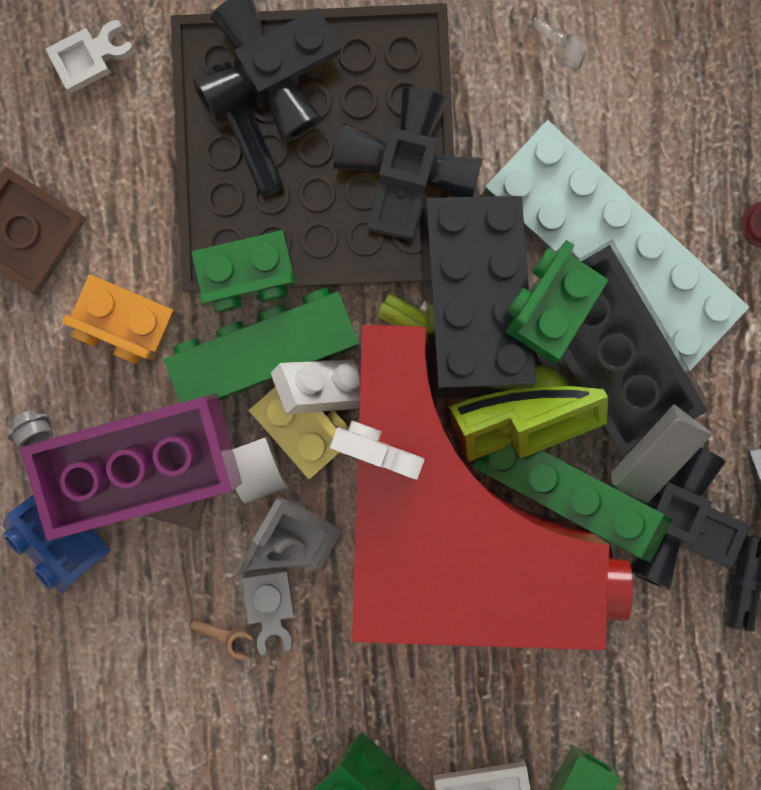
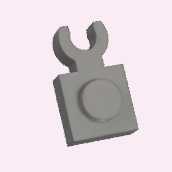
[241,570,295,655]

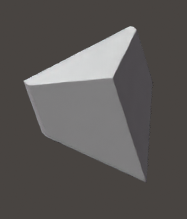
[237,495,343,575]

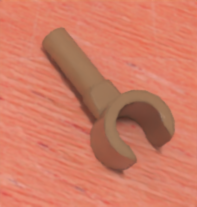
[190,618,254,659]

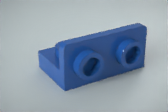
[2,495,111,594]

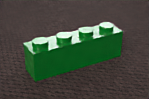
[163,288,359,403]
[473,444,673,562]

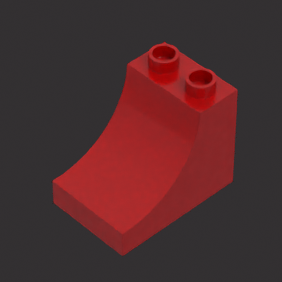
[352,325,633,650]

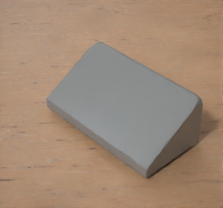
[611,405,712,503]

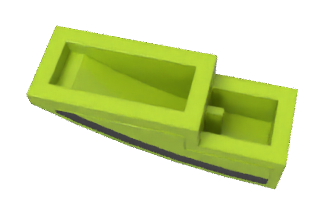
[449,386,608,462]

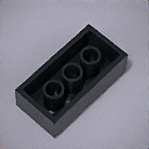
[420,196,536,399]
[529,239,708,456]

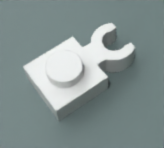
[45,20,135,94]
[330,421,425,480]

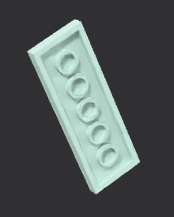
[484,120,749,371]

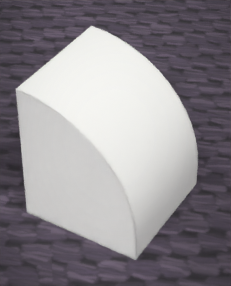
[233,437,288,504]

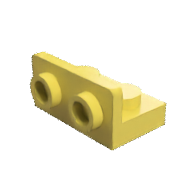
[248,386,349,479]

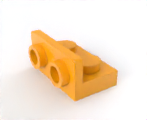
[61,274,176,365]

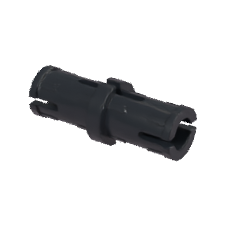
[724,535,761,632]

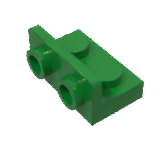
[191,230,297,313]
[505,240,608,364]

